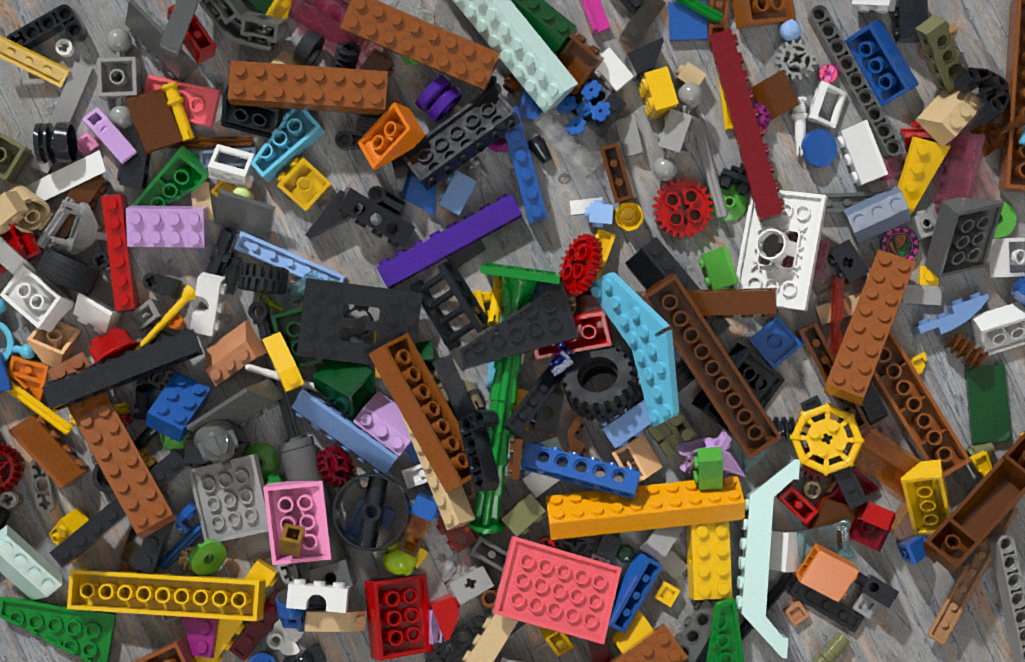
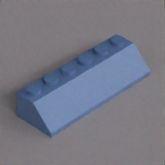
[292,389,400,474]

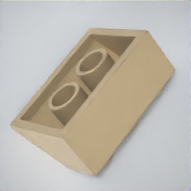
[915,88,984,147]

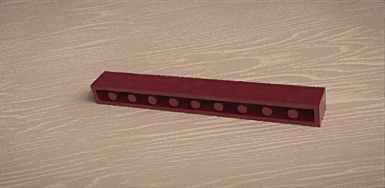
[709,29,785,222]

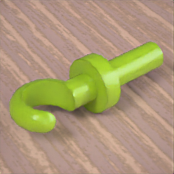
[258,293,284,313]

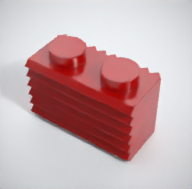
[776,483,818,524]

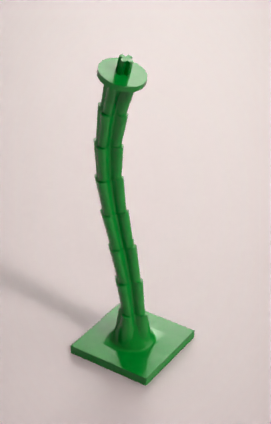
[467,262,560,538]

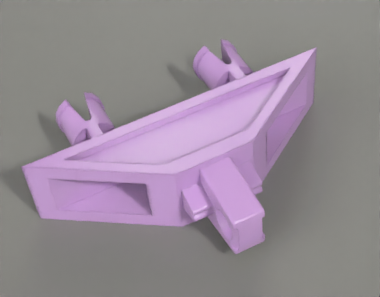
[676,430,746,477]

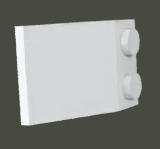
[989,238,1025,278]
[0,264,74,332]

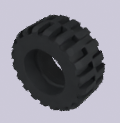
[562,346,639,421]

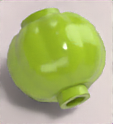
[383,541,419,577]

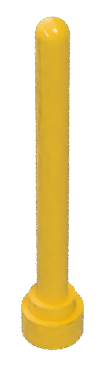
[133,284,198,351]

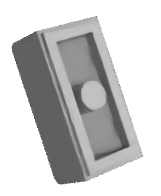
[615,115,643,158]

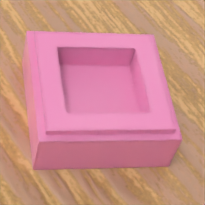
[77,131,101,157]

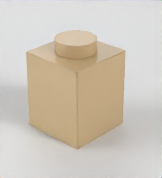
[675,62,707,85]

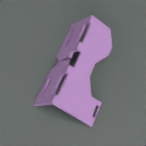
[429,610,442,645]

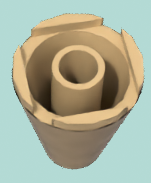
[8,184,52,233]

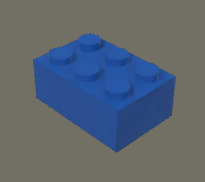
[145,371,211,443]

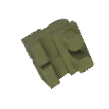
[645,410,698,458]

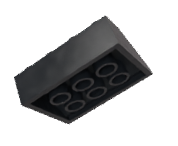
[692,342,785,435]

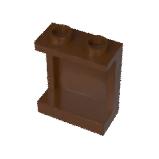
[557,33,604,95]

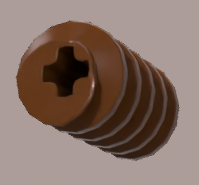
[943,332,989,371]

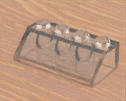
[532,110,603,180]

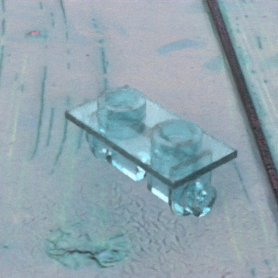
[287,269,324,303]

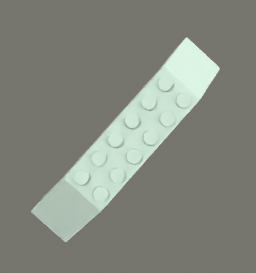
[736,459,800,658]

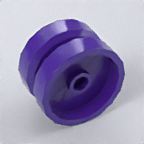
[415,74,464,123]

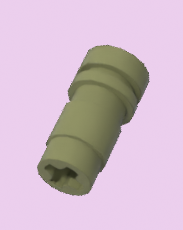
[812,632,851,662]

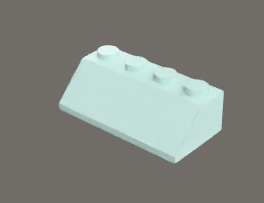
[0,525,62,600]

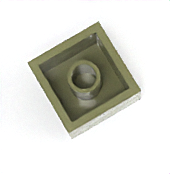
[0,132,33,184]
[501,491,546,537]

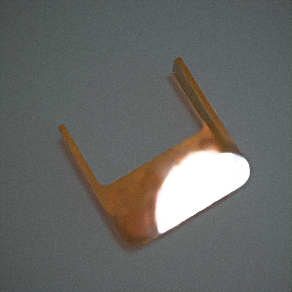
[823,430,923,534]

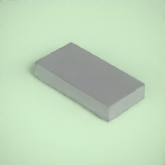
[901,284,942,306]

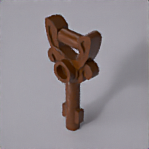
[971,114,1025,157]

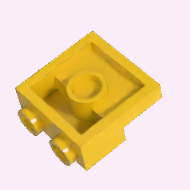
[276,156,331,211]

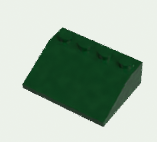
[511,0,577,57]

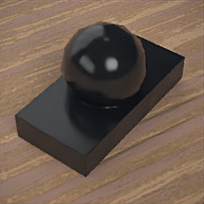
[283,643,327,662]

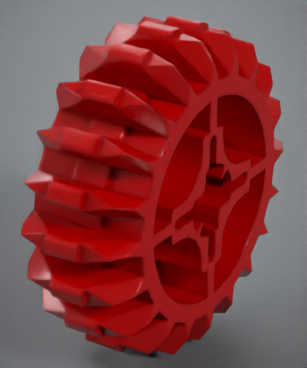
[0,442,25,494]

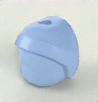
[780,19,801,41]

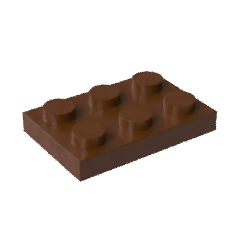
[508,437,523,480]

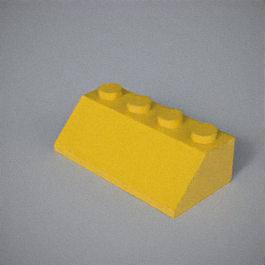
[901,459,952,535]

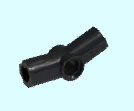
[205,226,238,276]

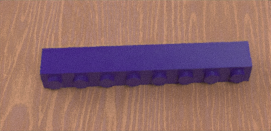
[376,194,523,289]

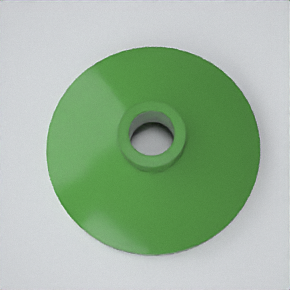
[709,184,747,222]
[242,443,280,480]

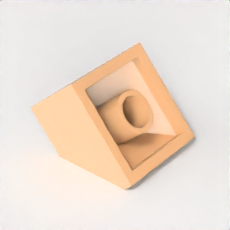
[27,321,81,367]

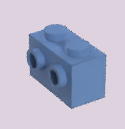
[438,171,478,217]

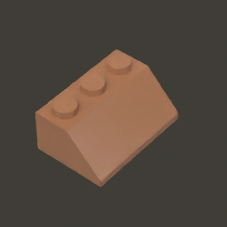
[205,320,268,386]

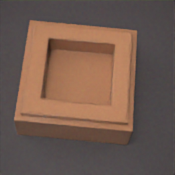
[782,600,810,627]

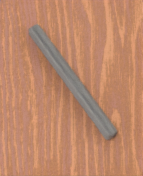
[690,108,728,219]

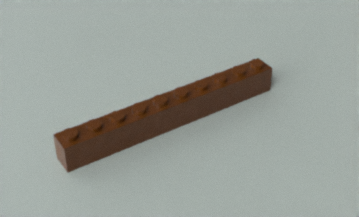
[580,288,777,321]

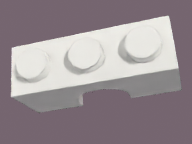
[190,272,227,336]
[286,579,350,613]

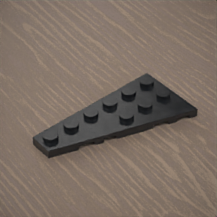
[459,281,579,370]

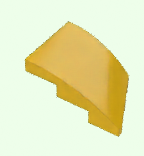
[611,609,653,653]

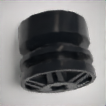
[33,122,78,164]

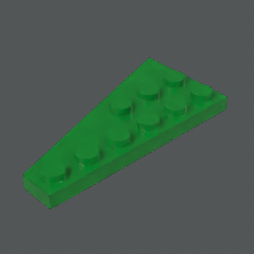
[0,596,117,662]
[706,597,745,662]

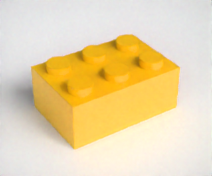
[638,66,679,120]

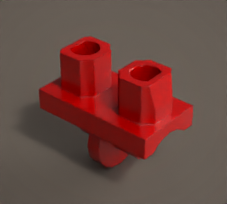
[900,122,935,147]

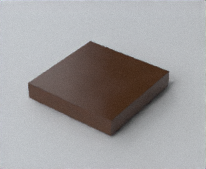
[749,70,801,121]
[809,497,858,543]

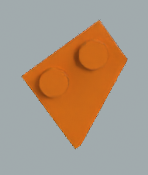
[8,354,51,401]

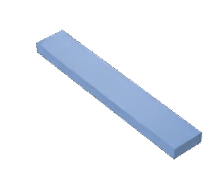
[234,231,346,283]

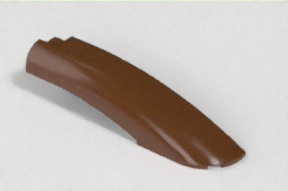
[923,432,1025,574]

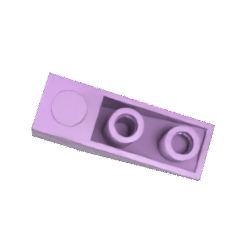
[82,107,137,164]

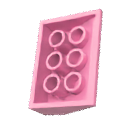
[263,481,332,565]

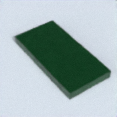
[965,364,1012,444]

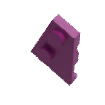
[181,616,219,658]

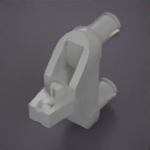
[48,200,107,255]

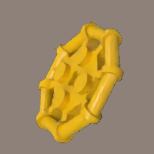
[789,403,865,476]

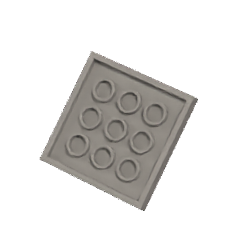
[188,454,268,542]

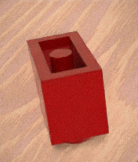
[429,593,461,641]

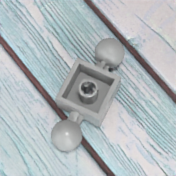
[97,29,142,130]
[652,83,703,181]

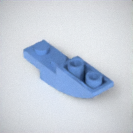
[913,292,989,335]

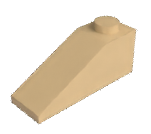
[305,607,367,632]

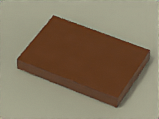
[125,88,183,154]

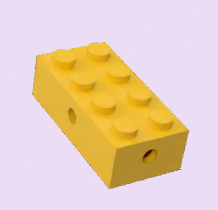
[686,521,732,600]

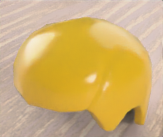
[614,201,644,231]

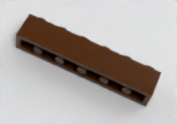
[795,322,870,434]

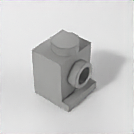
[911,209,936,239]

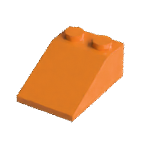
[358,102,425,170]

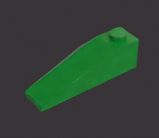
[132,145,209,206]

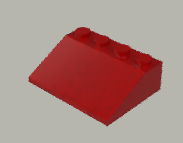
[364,574,433,661]

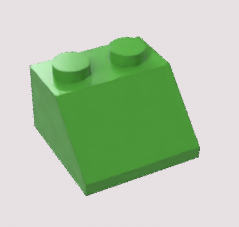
[698,246,739,289]

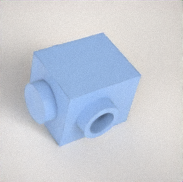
[585,200,613,228]

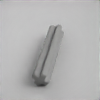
[37,197,77,249]

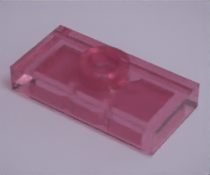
[880,152,908,182]

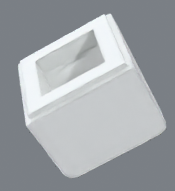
[21,69,45,85]

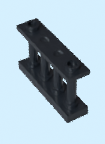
[410,259,489,351]

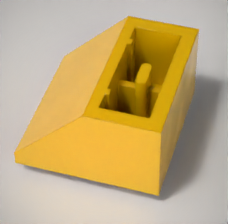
[48,507,98,563]

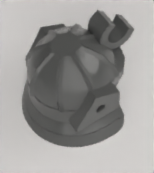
[194,420,240,470]

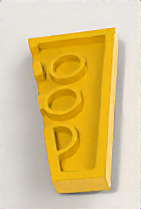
[897,137,951,215]

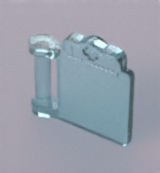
[797,520,854,564]

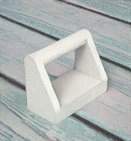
[806,81,847,129]
[208,144,255,187]

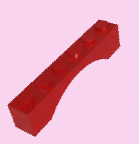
[101,194,140,312]

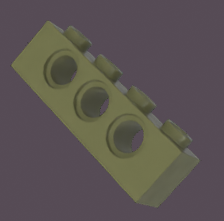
[915,15,966,93]

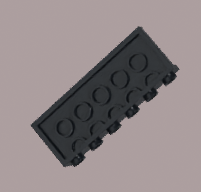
[401,85,521,190]

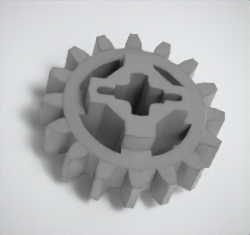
[775,39,817,81]

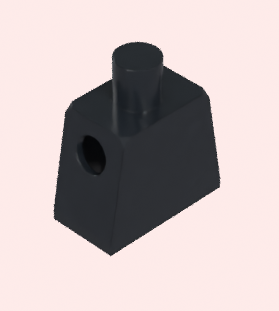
[854,572,899,608]

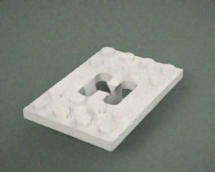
[733,190,828,311]

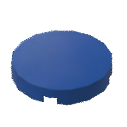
[801,129,837,168]

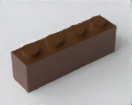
[43,175,110,240]

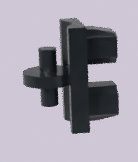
[719,162,750,197]

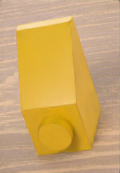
[539,627,574,657]

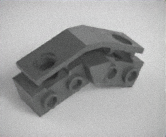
[199,0,287,51]

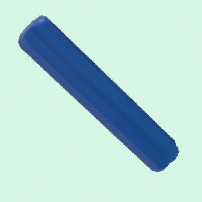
[160,523,203,570]

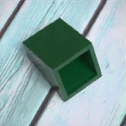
[312,359,376,420]

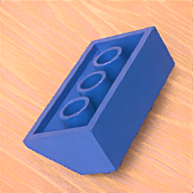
[845,19,919,107]

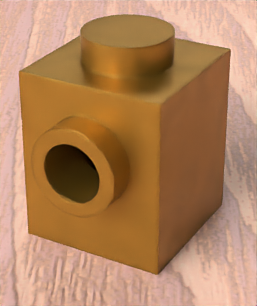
[280,523,305,557]

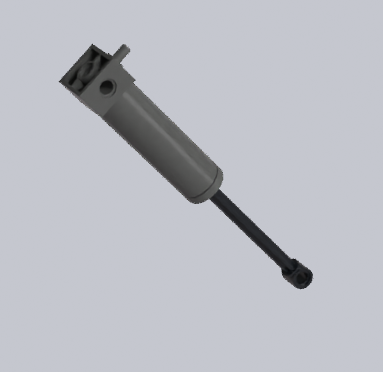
[248,301,357,597]

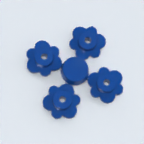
[557,80,611,136]

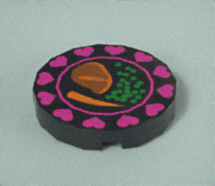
[880,227,919,260]

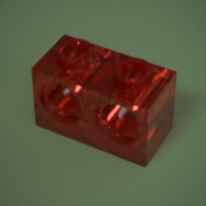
[436,516,478,553]

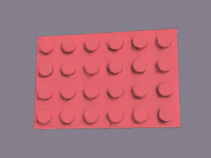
[492,536,622,644]

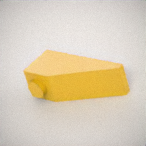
[262,332,304,393]

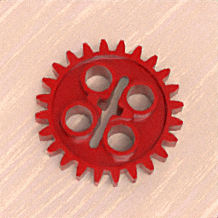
[651,177,714,239]
[559,233,603,296]

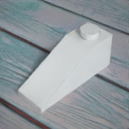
[522,462,568,498]

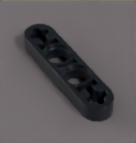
[425,615,486,662]

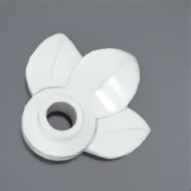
[266,619,304,655]

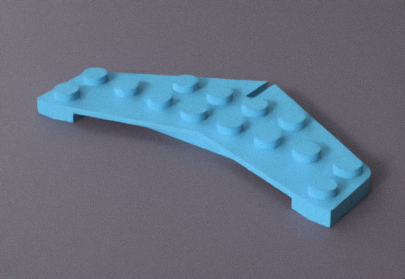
[589,272,679,427]

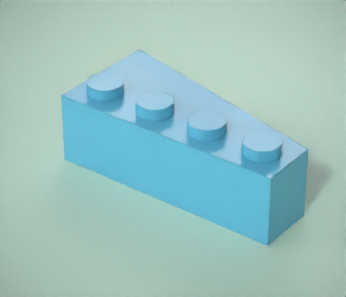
[251,109,325,182]

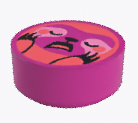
[818,64,838,84]

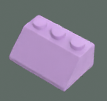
[353,391,412,456]

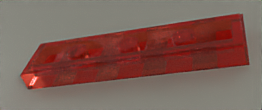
[829,278,844,355]

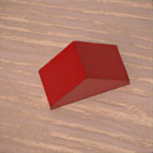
[855,501,896,531]

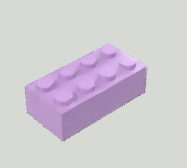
[126,205,209,248]

